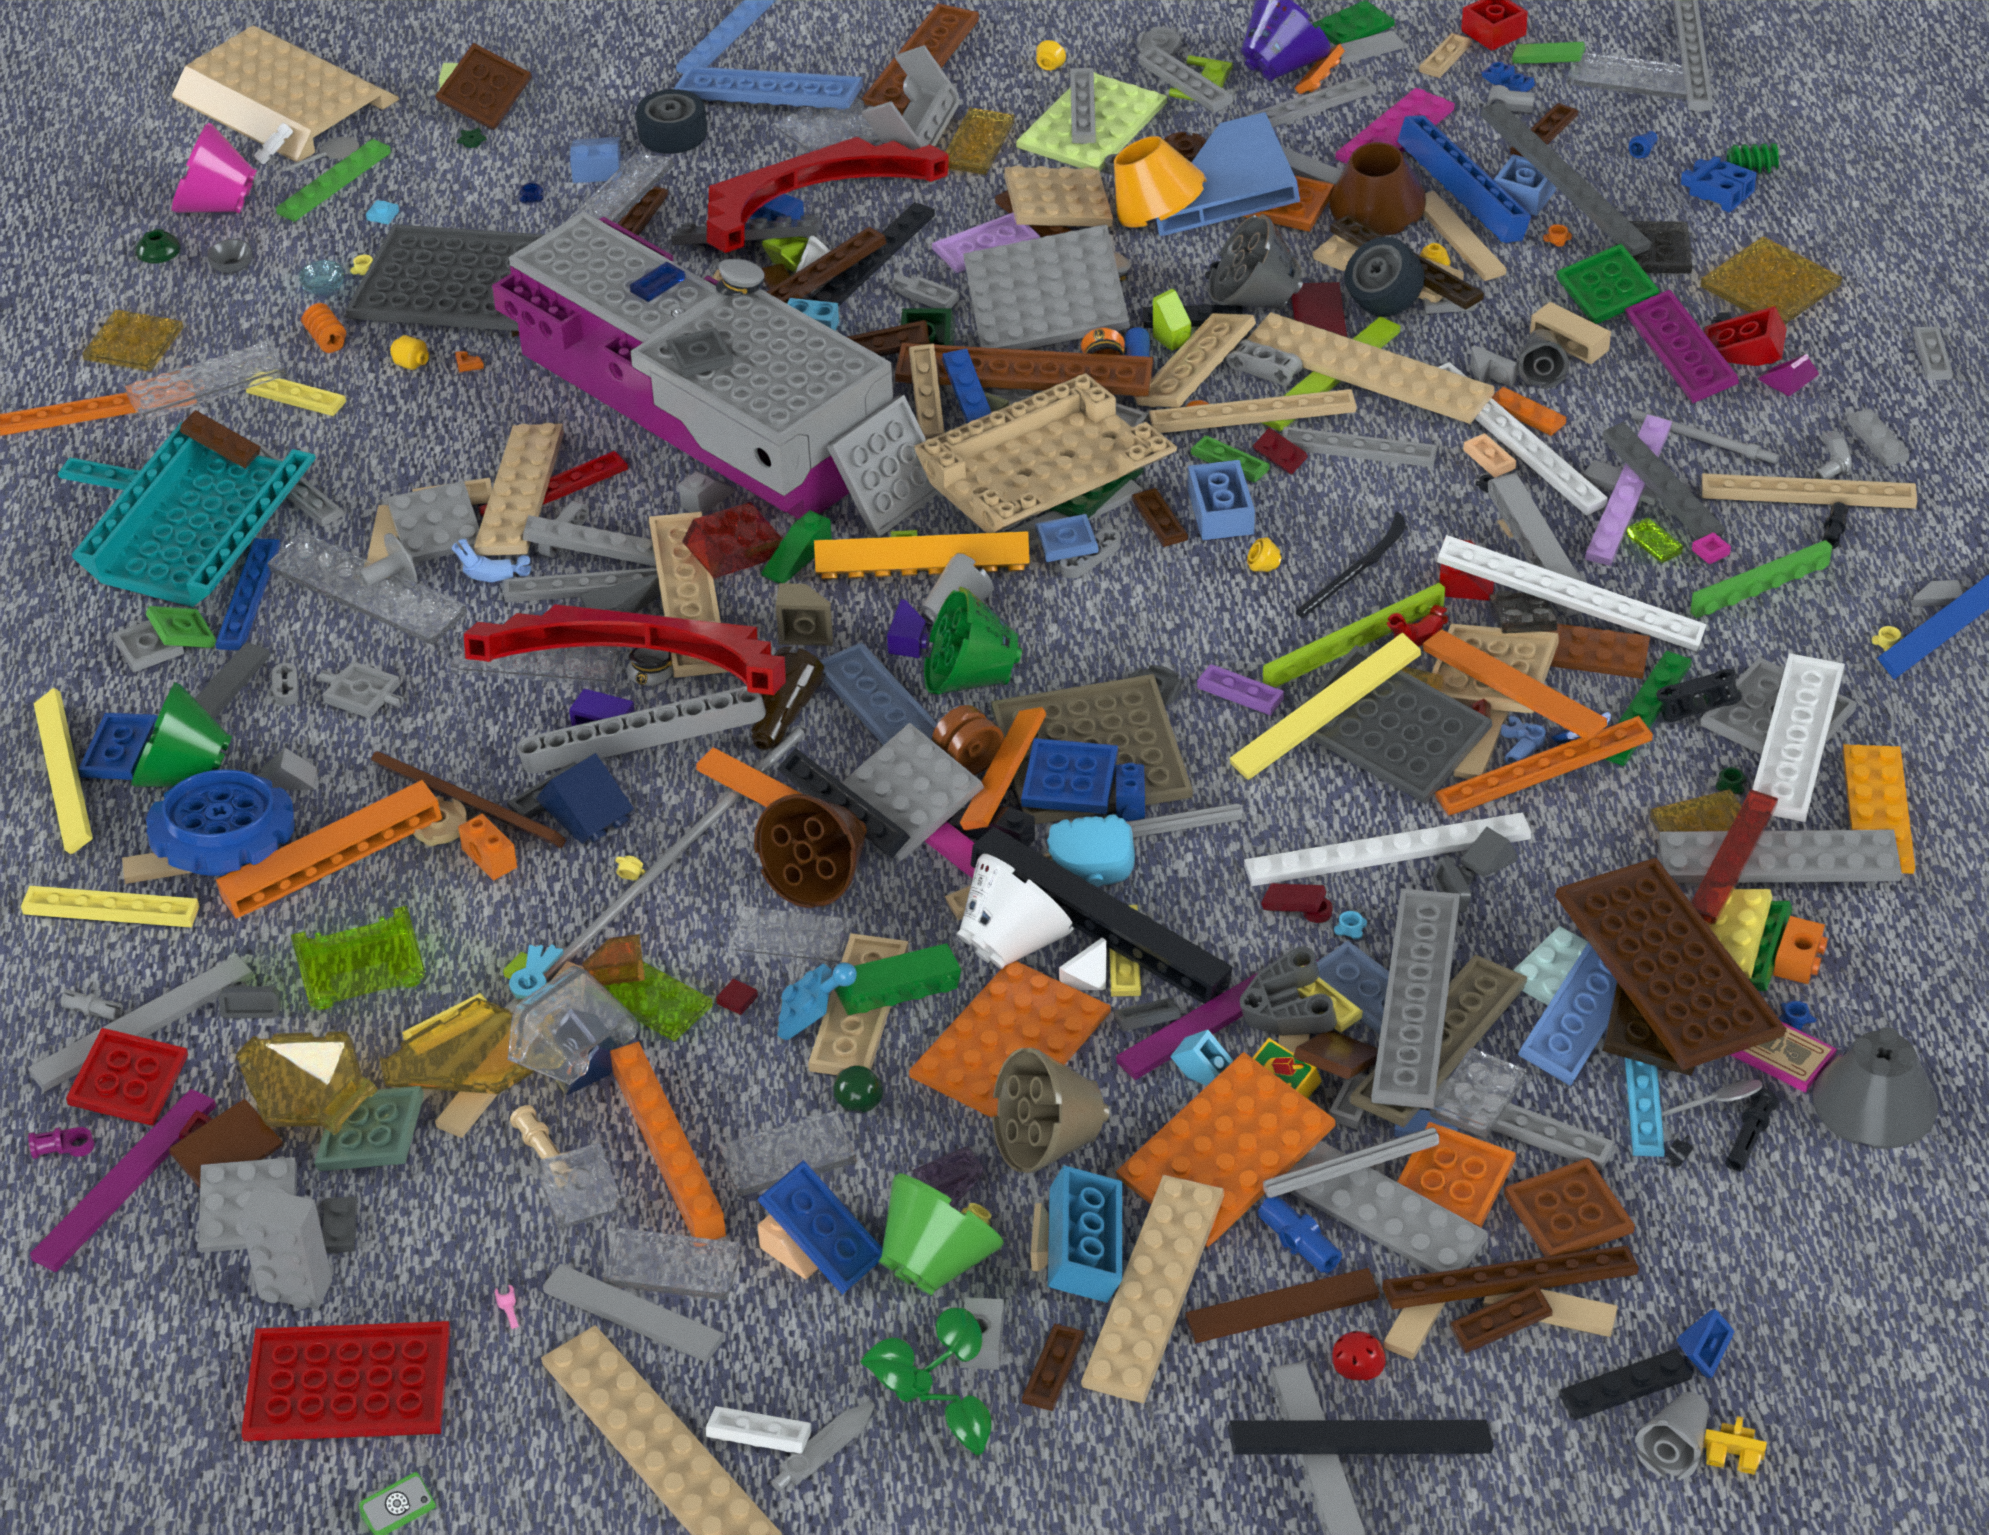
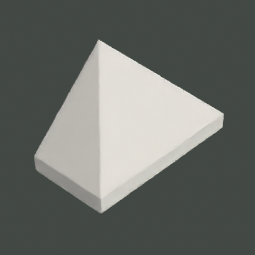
[1059,938,1106,990]

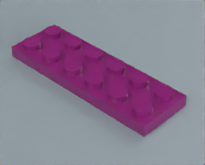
[1625,289,1739,404]

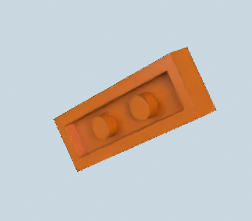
[1294,44,1345,94]
[1491,387,1566,436]

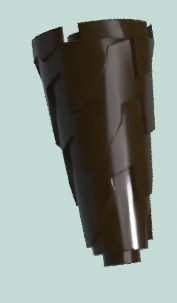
[751,646,826,750]

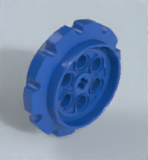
[146,769,295,876]

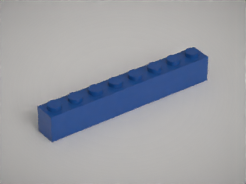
[1397,115,1531,243]

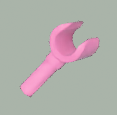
[495,1285,519,1329]

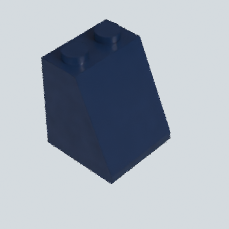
[536,753,634,844]

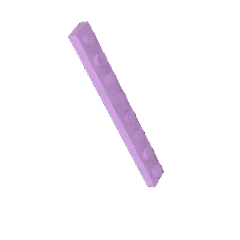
[1585,414,1672,566]

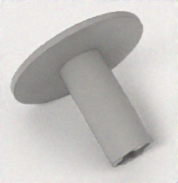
[358,533,418,588]

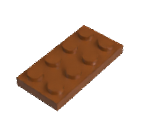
[1539,621,1650,679]

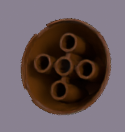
[754,794,867,908]

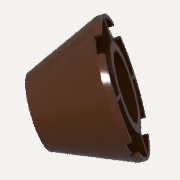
[1329,142,1426,236]

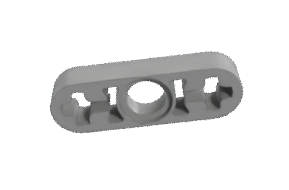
[538,500,589,558]
[1060,529,1121,578]

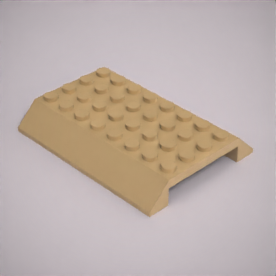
[172,25,399,162]

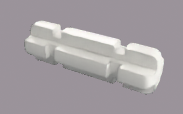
[254,123,293,164]

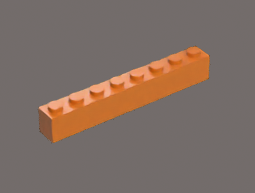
[216,780,442,918]
[610,1041,726,1246]

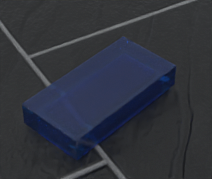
[630,262,685,302]

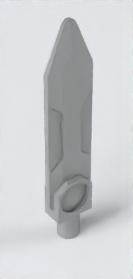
[771,1402,875,1491]

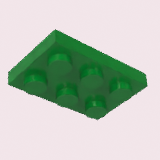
[1313,0,1395,45]

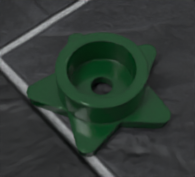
[457,128,487,148]

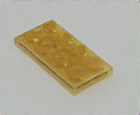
[945,108,1015,175]

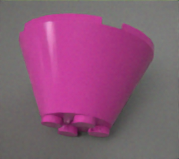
[171,123,257,214]

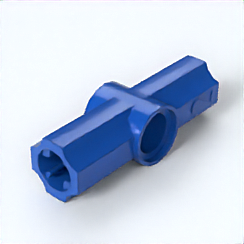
[1258,1196,1342,1273]

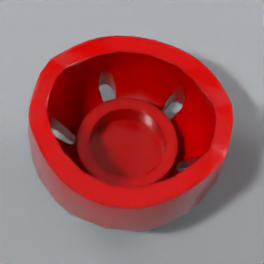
[1332,1331,1386,1381]

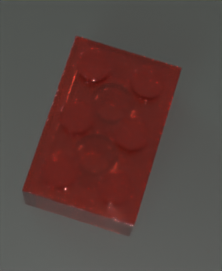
[682,502,783,578]

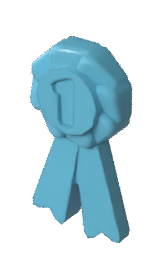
[509,944,564,1001]

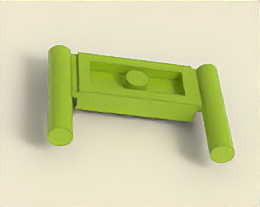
[1169,55,1233,101]

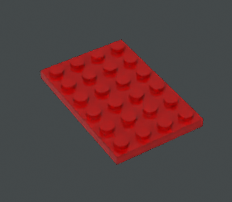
[241,1321,451,1441]

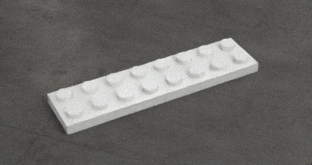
[1748,653,1845,822]

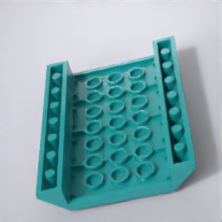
[72,422,316,607]

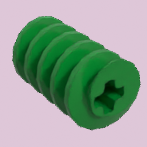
[1726,143,1779,174]

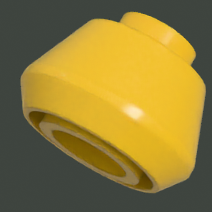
[1036,40,1066,71]
[1419,243,1451,266]
[1247,537,1281,572]

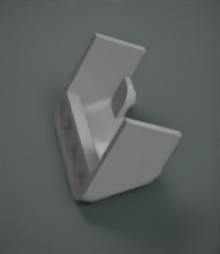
[861,45,960,150]

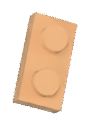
[1463,433,1516,478]

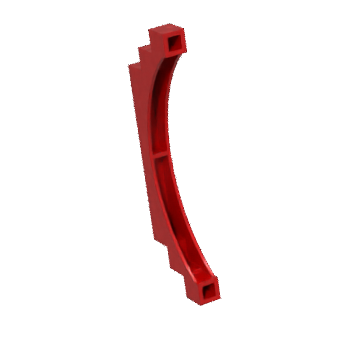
[707,137,949,253]
[463,604,786,695]

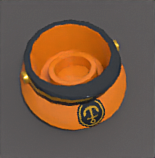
[1081,327,1125,355]

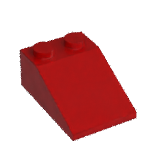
[1704,306,1787,366]

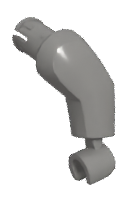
[1813,427,1852,479]

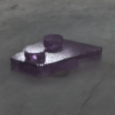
[913,1146,983,1208]

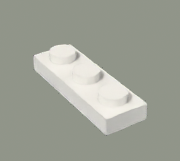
[706,1406,811,1454]

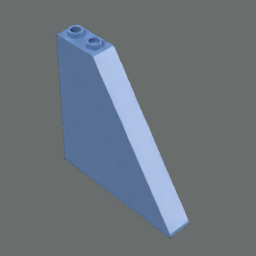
[1156,112,1300,236]

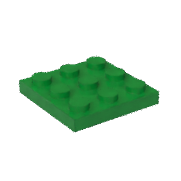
[1556,244,1660,324]

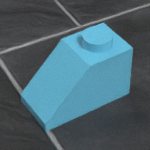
[1170,1030,1233,1086]

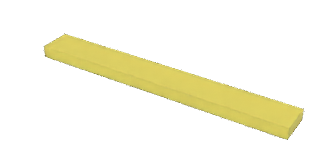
[1229,633,1421,780]
[34,688,93,854]

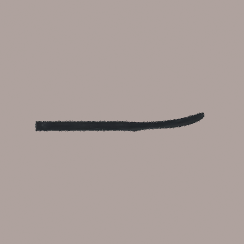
[1296,512,1405,618]

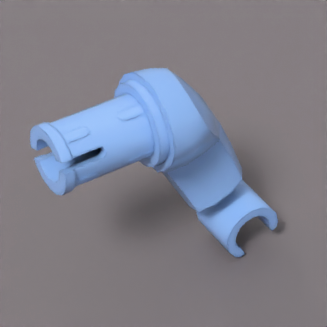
[452,539,531,582]

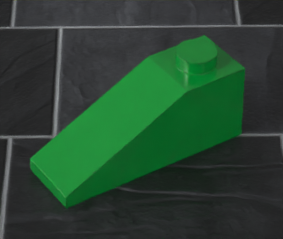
[761,510,832,584]

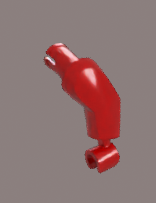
[1387,604,1448,647]

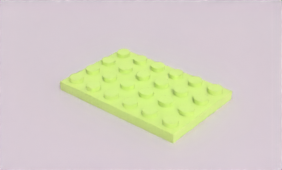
[1016,72,1167,172]

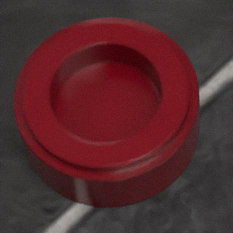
[1303,898,1333,923]

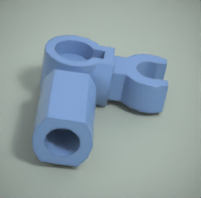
[1501,716,1546,765]

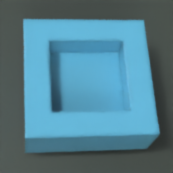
[366,200,399,224]

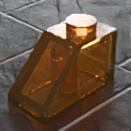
[582,934,645,987]

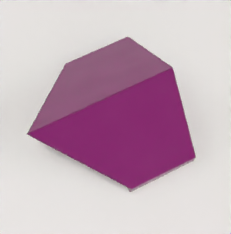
[1758,354,1819,396]

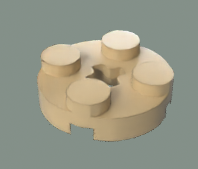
[413,797,468,846]

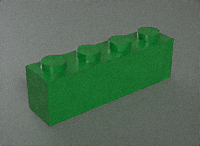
[834,943,961,1016]

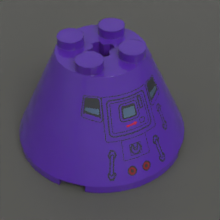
[1241,0,1331,82]

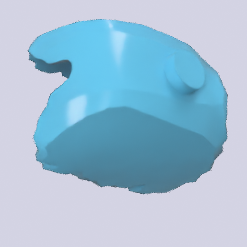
[1047,815,1135,887]

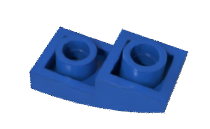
[1481,62,1535,92]

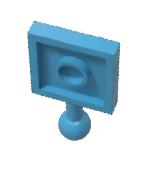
[778,962,857,1040]

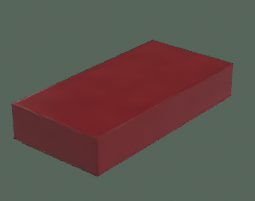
[1261,883,1327,912]

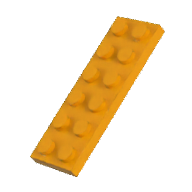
[1842,744,1915,874]

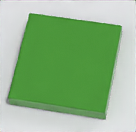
[146,606,216,648]

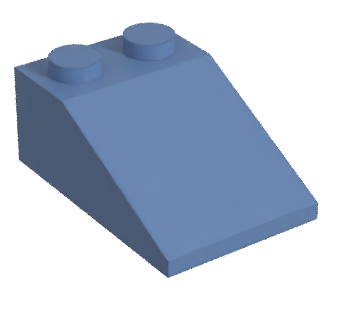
[570,137,621,183]

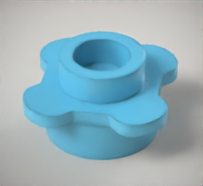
[1334,911,1367,939]

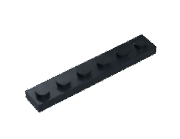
[777,748,911,859]

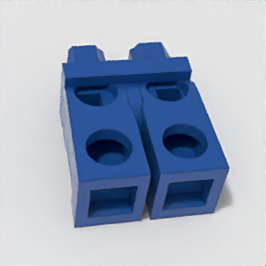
[1681,156,1756,213]

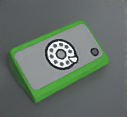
[358,1472,436,1535]

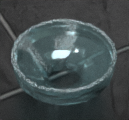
[299,260,344,295]

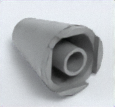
[921,553,994,625]
[1635,1392,1709,1479]

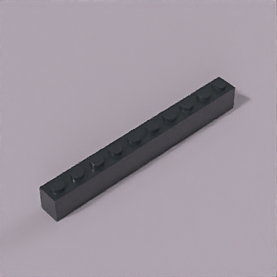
[970,827,1233,1004]

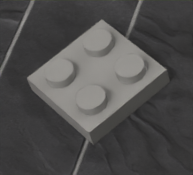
[112,620,184,673]

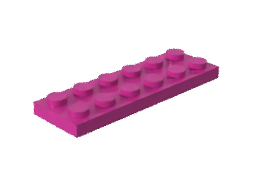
[1335,88,1455,164]

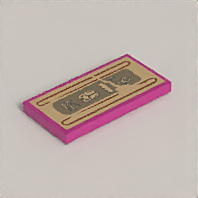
[1730,1022,1837,1093]

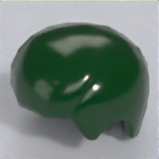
[833,1065,883,1112]

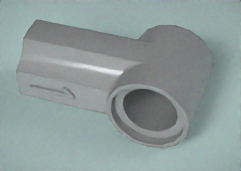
[1487,85,1535,113]

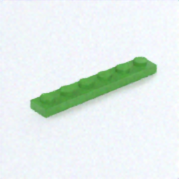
[276,139,391,222]
[1690,540,1832,618]

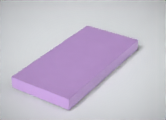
[932,213,1040,273]

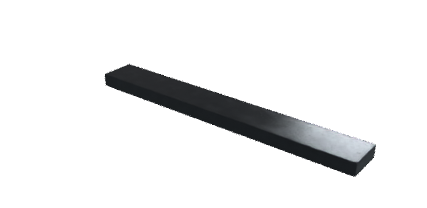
[1228,1420,1494,1455]

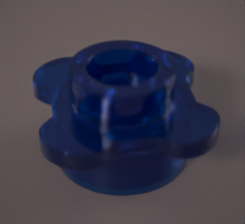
[519,183,544,203]

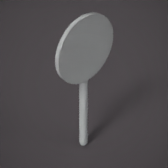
[285,137,359,171]
[1661,1080,1763,1117]

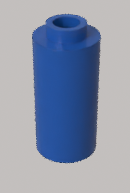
[1124,327,1150,357]

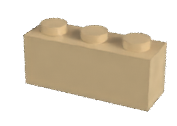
[1530,302,1611,364]

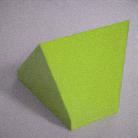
[762,236,809,273]

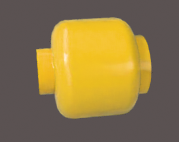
[390,335,429,370]

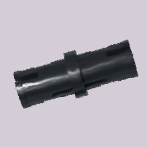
[1822,502,1848,549]

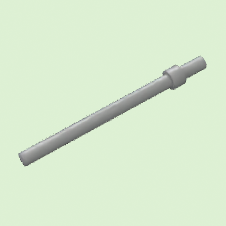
[1631,409,1780,464]

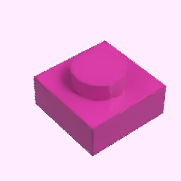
[1692,532,1731,565]

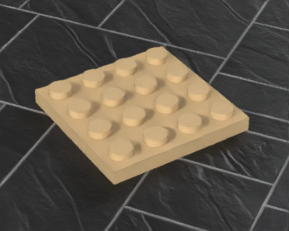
[1004,166,1113,227]
[1428,624,1559,713]

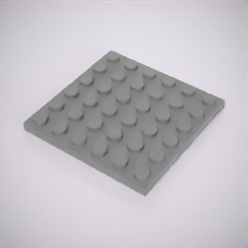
[963,224,1130,350]

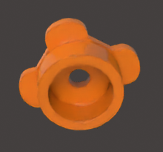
[1543,224,1572,247]

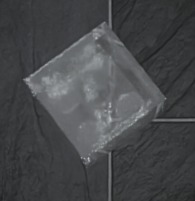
[537,1143,621,1230]

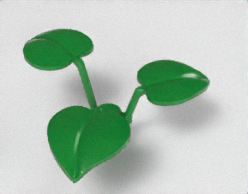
[860,1308,992,1456]

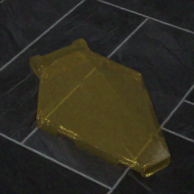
[380,998,564,1094]
[236,1031,378,1135]

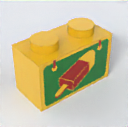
[1253,1038,1322,1099]

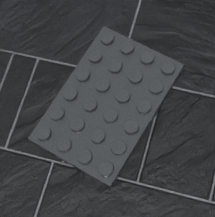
[1304,645,1492,804]

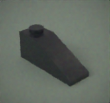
[949,807,1035,847]

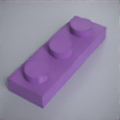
[1197,664,1284,716]

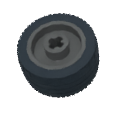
[636,89,707,154]
[1344,237,1425,317]

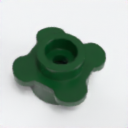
[1716,767,1747,794]

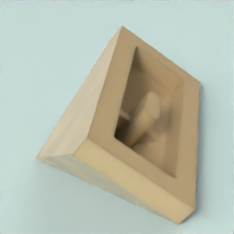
[1031,1203,1049,1271]

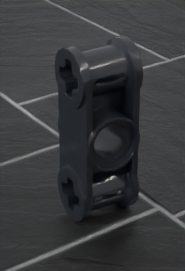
[1656,669,1742,722]

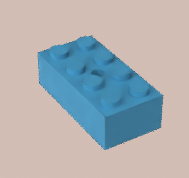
[1048,1165,1122,1303]

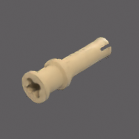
[510,1105,575,1184]

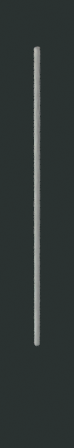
[421,727,804,1103]

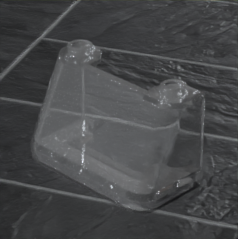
[508,966,638,1085]

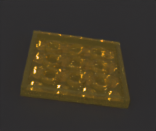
[1700,236,1842,324]

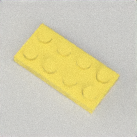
[1704,889,1772,979]

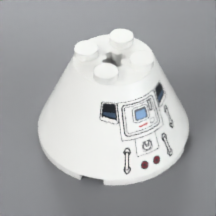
[957,854,1074,969]

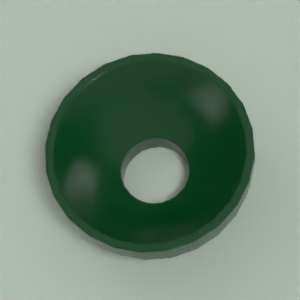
[136,229,180,264]

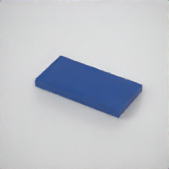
[757,1160,883,1295]

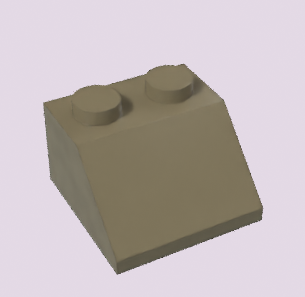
[776,583,833,646]

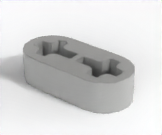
[272,663,299,706]

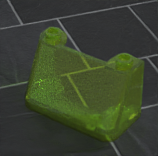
[291,905,425,1010]

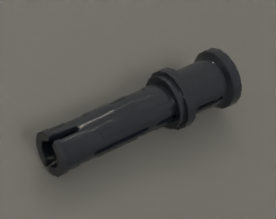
[1725,1089,1779,1172]

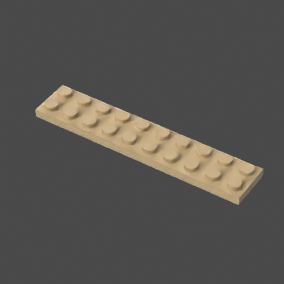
[1247,312,1494,424]
[541,1325,783,1535]

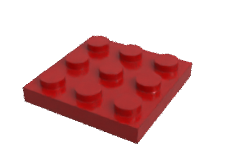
[66,1028,188,1126]

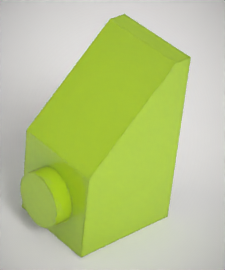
[1153,288,1191,351]

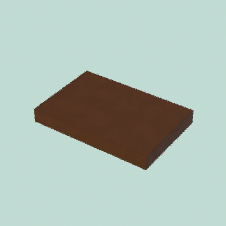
[1293,1030,1378,1080]
[169,1098,283,1188]

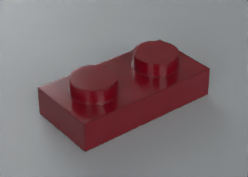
[1252,428,1308,475]

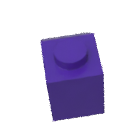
[887,599,930,658]

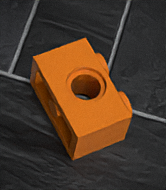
[458,814,517,881]
[1773,916,1828,984]

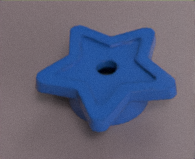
[1778,1001,1817,1031]

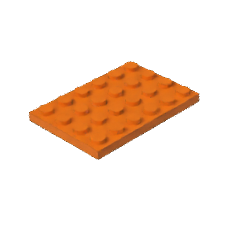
[909,961,1111,1118]
[1116,1052,1336,1247]

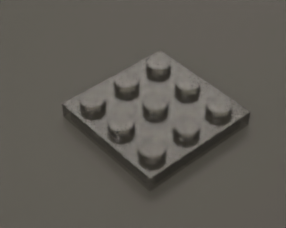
[1614,221,1692,274]

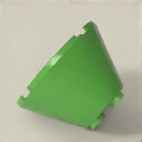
[879,1173,1004,1296]

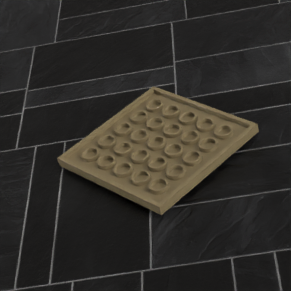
[991,674,1193,824]

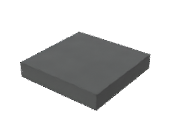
[666,328,734,377]

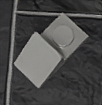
[1470,345,1518,387]

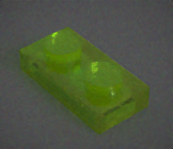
[1627,517,1683,564]

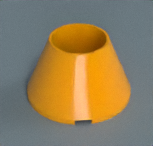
[1114,136,1206,228]

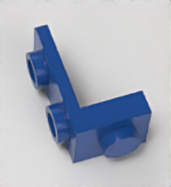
[1116,763,1145,822]

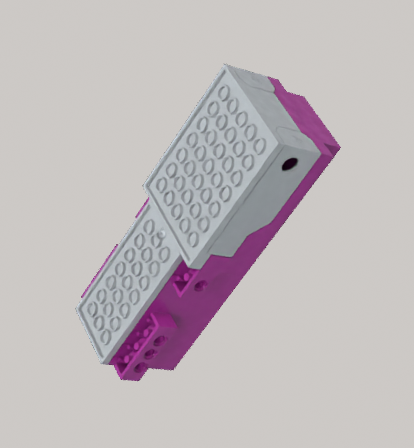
[492,211,893,519]

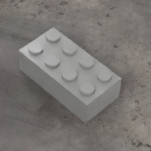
[239,1188,333,1310]

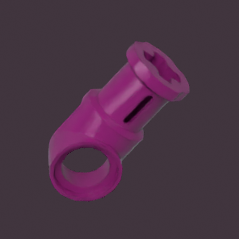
[28,1127,95,1159]

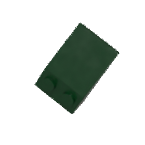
[901,308,955,346]

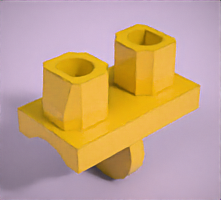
[1703,1416,1767,1475]

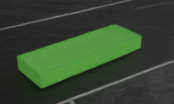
[1512,42,1586,64]
[1191,435,1270,483]

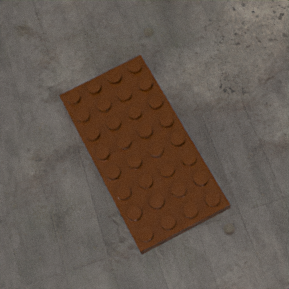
[1555,858,1786,1070]

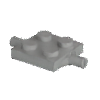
[319,661,404,719]

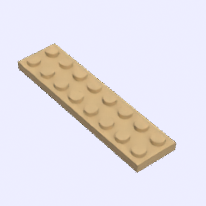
[474,423,564,556]
[649,512,728,678]
[1081,1175,1224,1403]

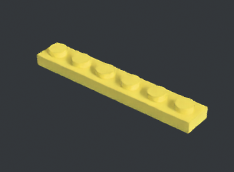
[21,886,200,927]

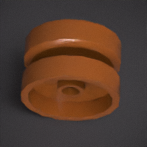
[931,705,1004,776]

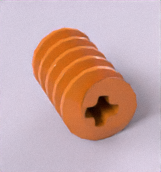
[301,303,347,353]

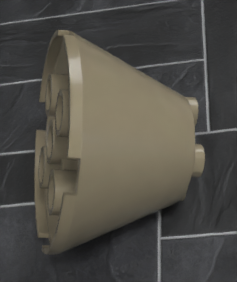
[992,1048,1109,1173]

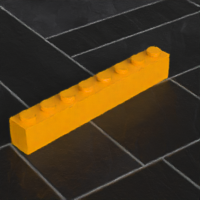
[814,531,1030,580]

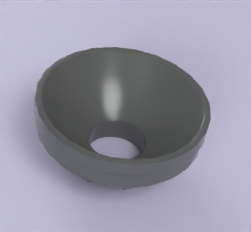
[207,239,252,274]

